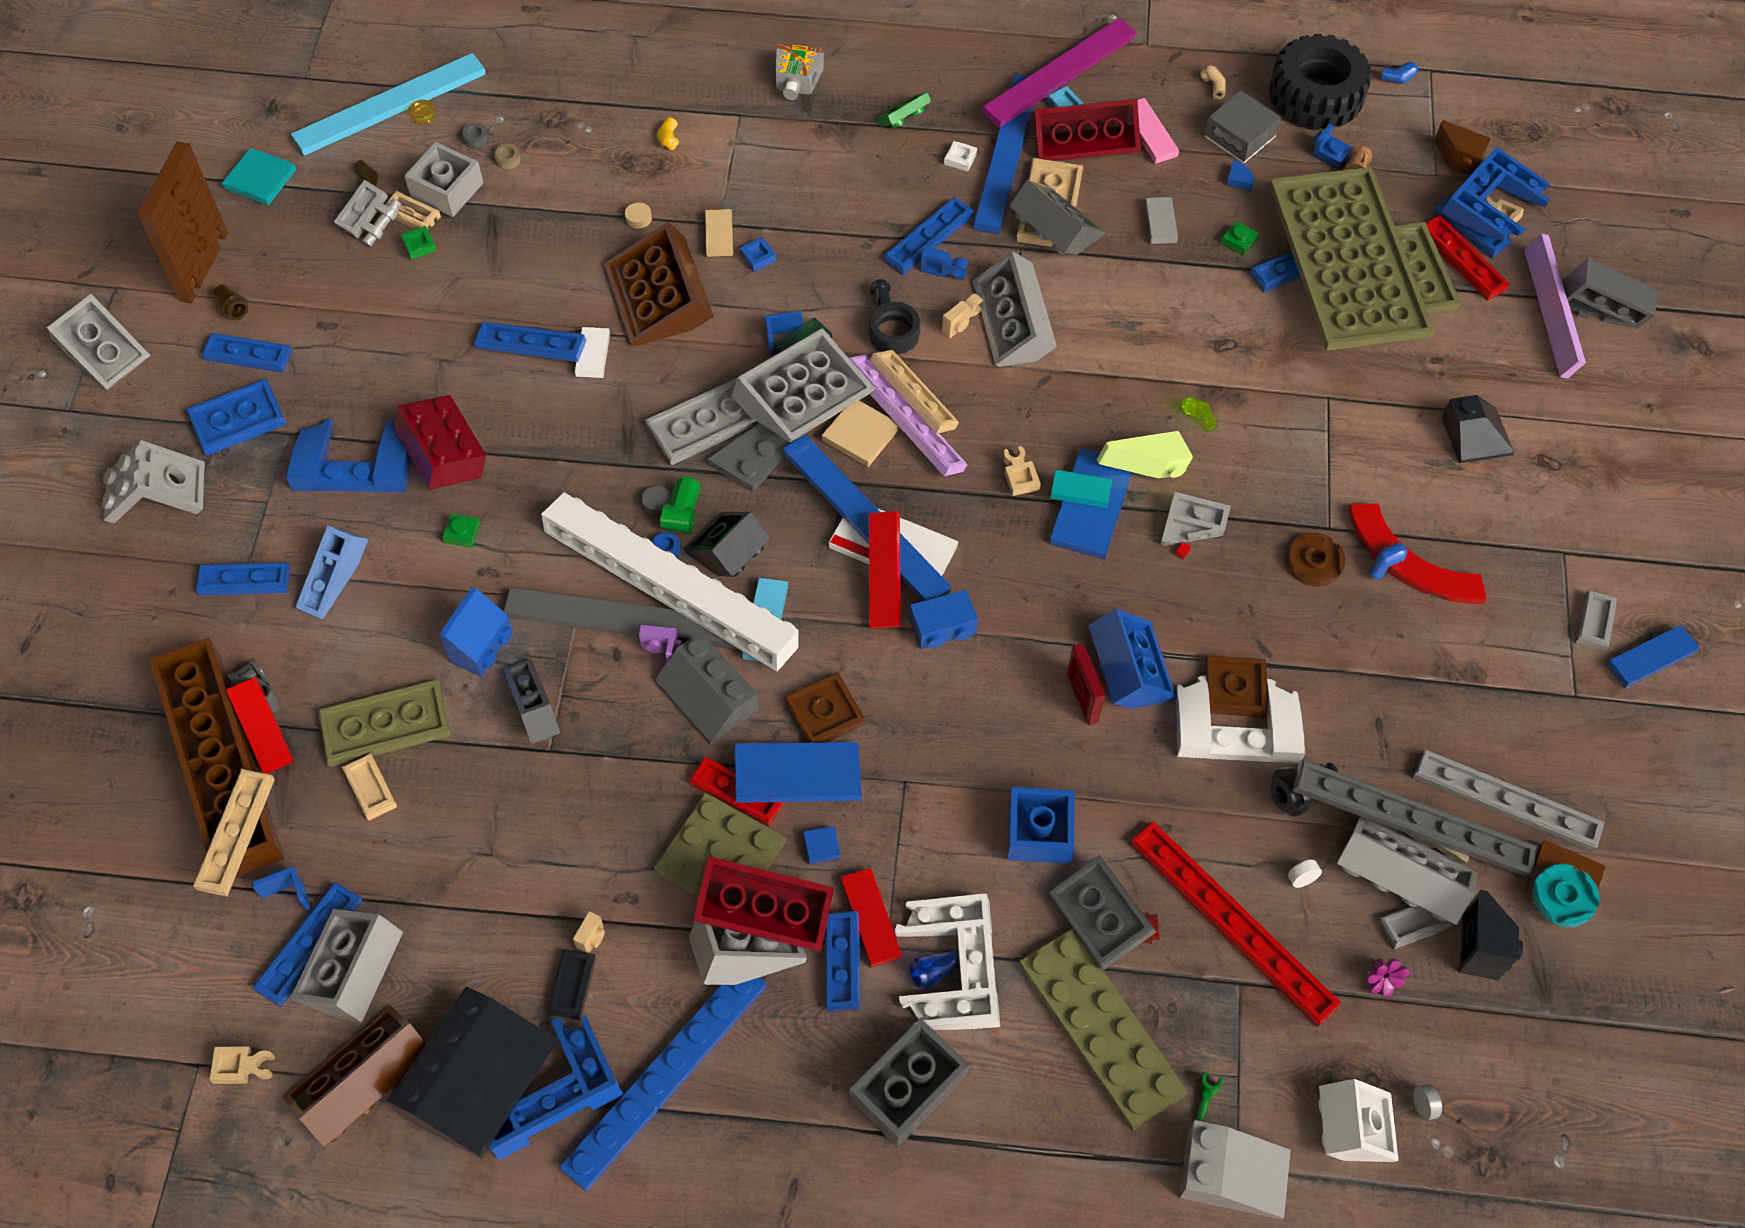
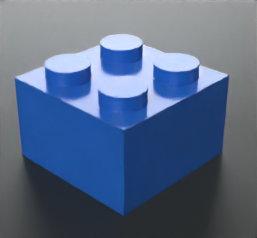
[1007,787,1075,864]

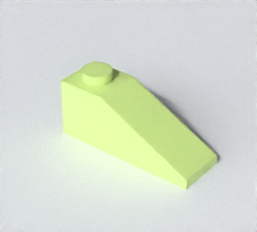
[1097,431,1193,478]

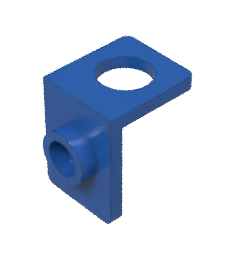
[765,312,803,356]
[252,866,311,911]

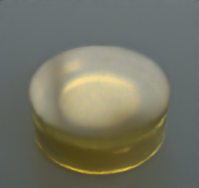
[409,100,436,125]

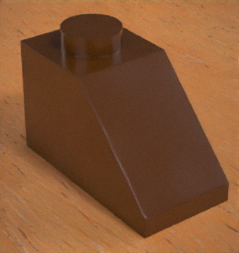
[1434,120,1491,175]

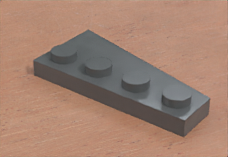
[707,423,804,492]

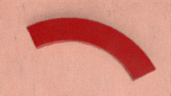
[1348,503,1487,604]

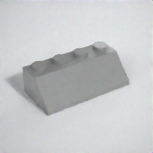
[973,251,1057,367]
[1337,816,1478,925]

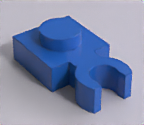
[921,247,968,280]

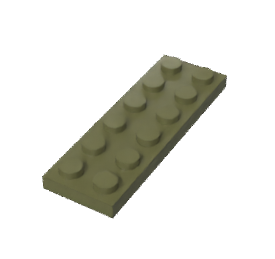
[1019,929,1189,1131]

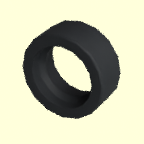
[869,301,920,354]

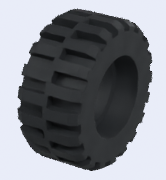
[1269,34,1372,130]

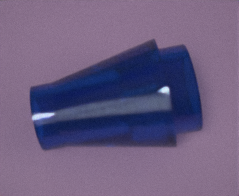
[909,950,960,989]

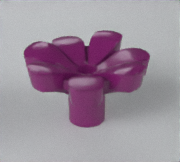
[1366,958,1410,997]

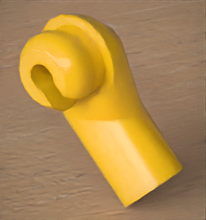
[657,117,679,150]

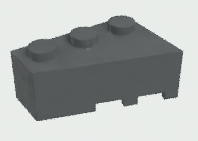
[1562,258,1657,329]

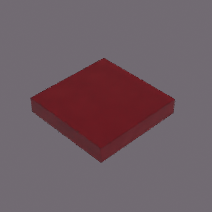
[1067,643,1105,725]

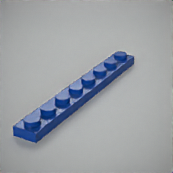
[560,977,767,1192]

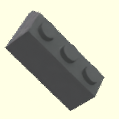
[1009,180,1105,255]
[655,631,759,745]

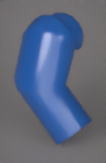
[1368,543,1407,580]

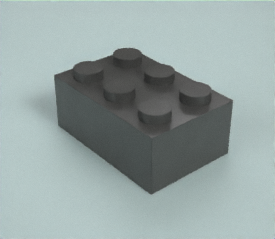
[849,1018,970,1148]

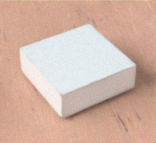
[944,141,977,172]

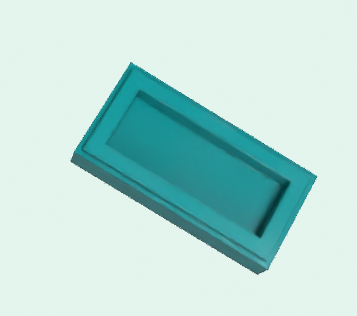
[1050,470,1112,508]

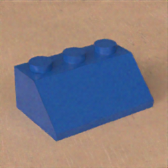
[1088,609,1177,709]

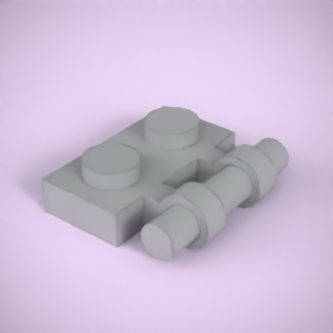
[334,180,402,247]

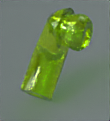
[1182,397,1218,432]

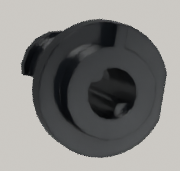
[1271,762,1338,817]

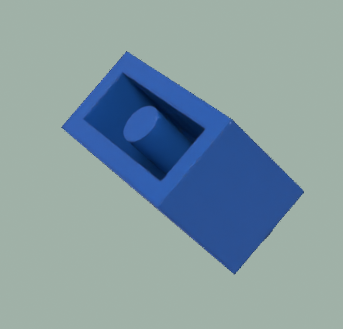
[909,590,978,649]

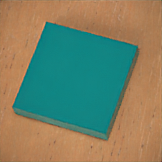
[222,148,296,206]

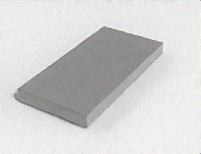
[645,378,759,465]

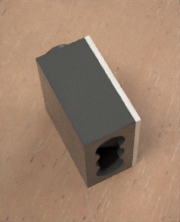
[1204,90,1281,164]

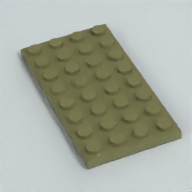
[1269,167,1435,351]

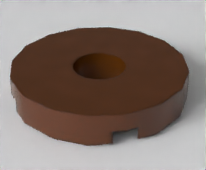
[1286,532,1346,587]

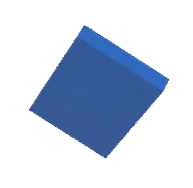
[186,378,287,456]

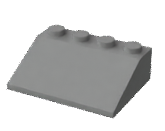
[732,328,875,442]

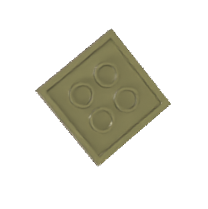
[654,793,786,896]

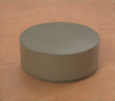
[494,144,521,169]

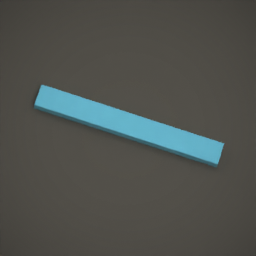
[291,53,486,156]

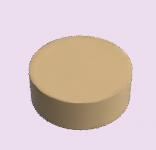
[625,203,652,229]

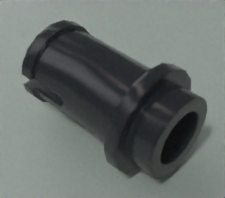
[870,279,891,307]

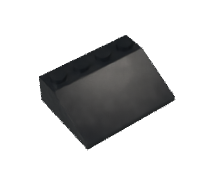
[387,986,558,1159]

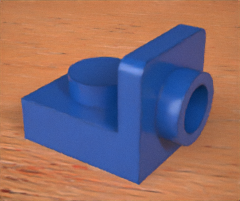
[1312,124,1353,170]

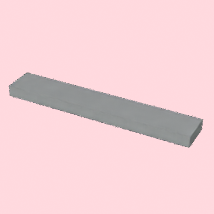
[1413,749,1605,852]

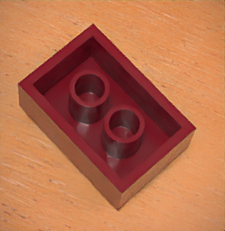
[394,395,486,490]

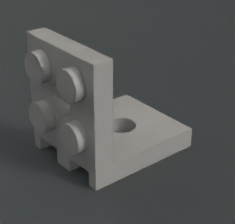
[101,440,205,524]

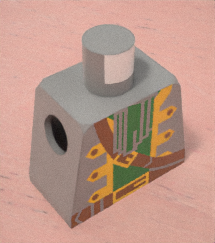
[776,42,824,100]

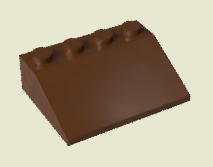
[604,222,714,346]

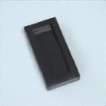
[547,949,596,1021]

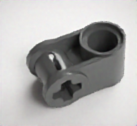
[226,658,280,713]

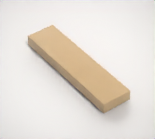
[869,350,959,434]
[193,769,275,896]

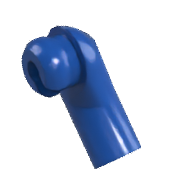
[1381,62,1418,84]

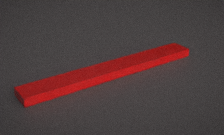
[1130,821,1342,1027]

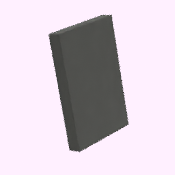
[1048,855,1156,970]

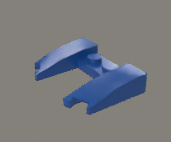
[1441,147,1550,240]
[286,418,411,492]
[490,1016,623,1161]

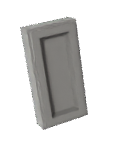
[1145,197,1178,244]
[1576,590,1617,652]
[1378,906,1453,950]

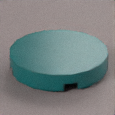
[1531,864,1600,928]

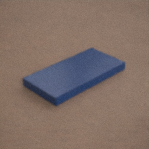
[1049,448,1132,560]
[735,742,862,803]

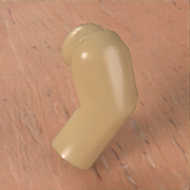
[1200,65,1226,99]

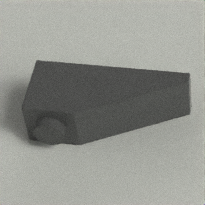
[503,659,560,744]

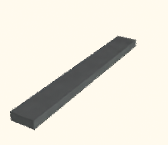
[504,587,738,650]
[1292,760,1537,877]

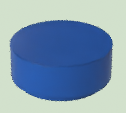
[651,532,681,558]

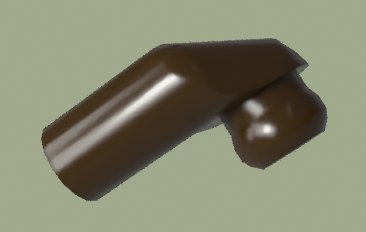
[354,160,379,187]

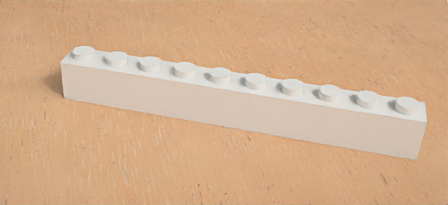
[541,492,798,671]

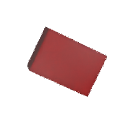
[1175,542,1192,560]

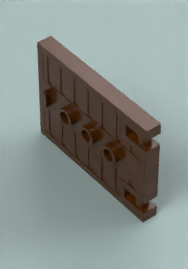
[137,141,228,304]

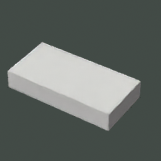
[575,327,610,378]

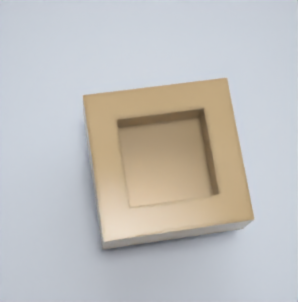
[573,911,605,953]

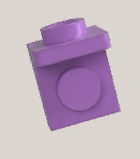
[639,625,683,662]

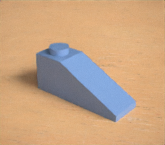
[295,525,368,619]

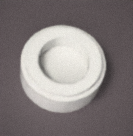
[1288,859,1322,888]

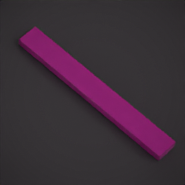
[982,17,1137,128]

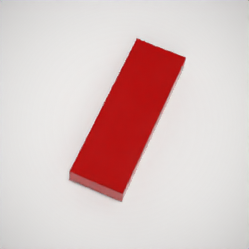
[226,677,295,774]
[689,756,785,827]
[841,868,902,968]

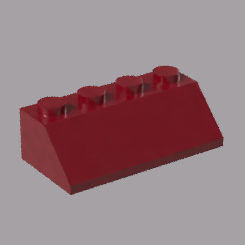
[1033,98,1141,161]
[693,856,834,952]

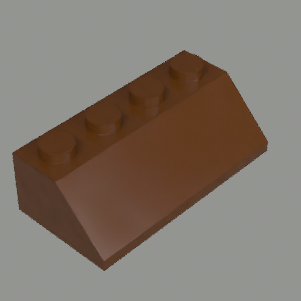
[283,1005,426,1147]

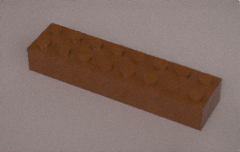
[149,637,285,878]

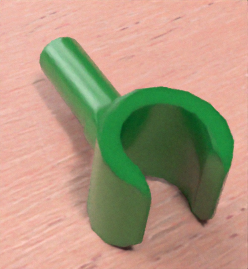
[1195,1071,1222,1122]

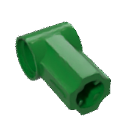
[660,476,701,534]

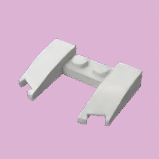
[1176,675,1305,764]
[895,893,1000,1030]

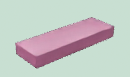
[1138,98,1179,164]

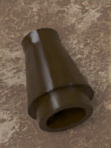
[213,285,248,320]

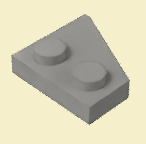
[1160,492,1231,546]

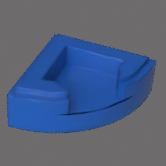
[1227,160,1254,191]

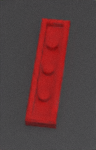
[1426,215,1510,301]
[869,510,901,630]

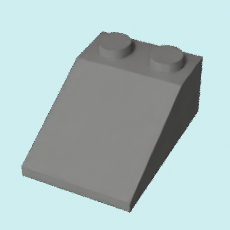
[47,294,151,391]
[689,922,807,985]
[1180,1120,1291,1220]

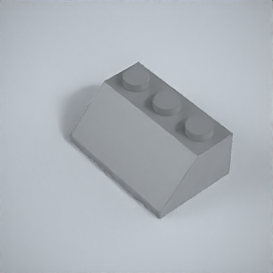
[290,909,403,1022]

